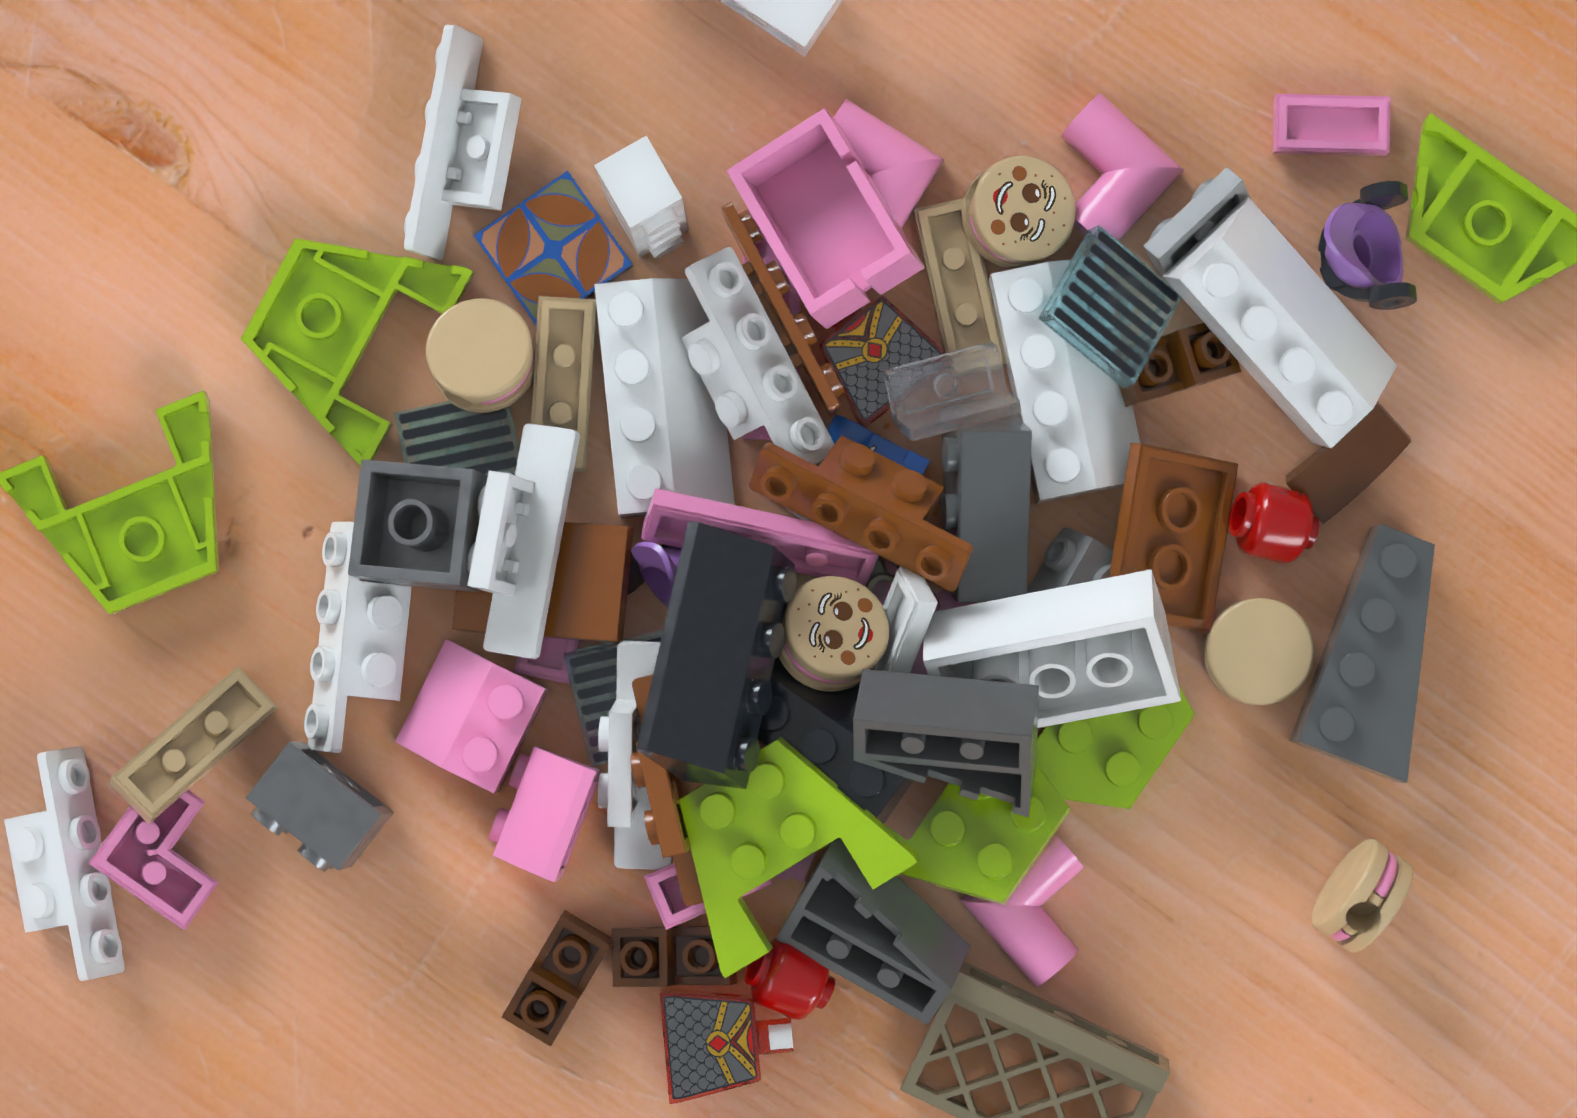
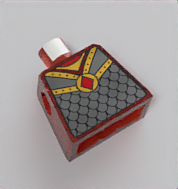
[818,295,951,428]
[660,988,794,1104]

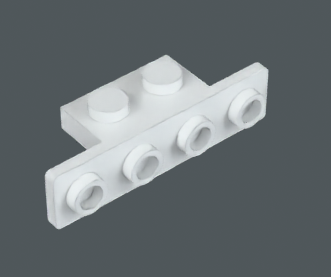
[404,25,522,260]
[681,247,834,464]
[467,423,580,659]
[304,522,412,753]
[598,641,673,870]
[4,746,125,981]

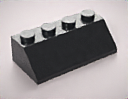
[636,521,797,789]
[757,657,914,824]

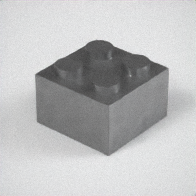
[348,459,488,592]
[246,742,394,872]

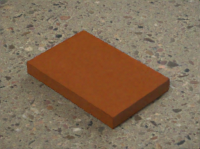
[1109,443,1238,633]
[452,522,634,643]

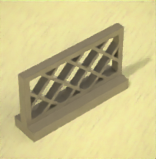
[900,962,1170,1118]

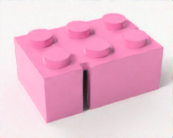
[726,108,925,329]

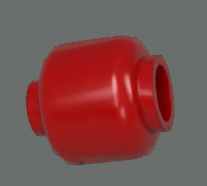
[1229,482,1319,564]
[745,937,835,1020]

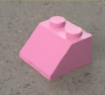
[395,639,550,793]
[488,746,602,882]

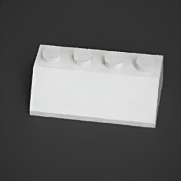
[1163,197,1397,449]
[988,257,1140,504]
[594,278,735,519]
[923,569,1181,728]

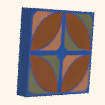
[474,171,633,325]

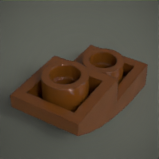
[1111,323,1241,407]
[1286,401,1411,524]
[502,910,612,1046]
[612,926,737,987]

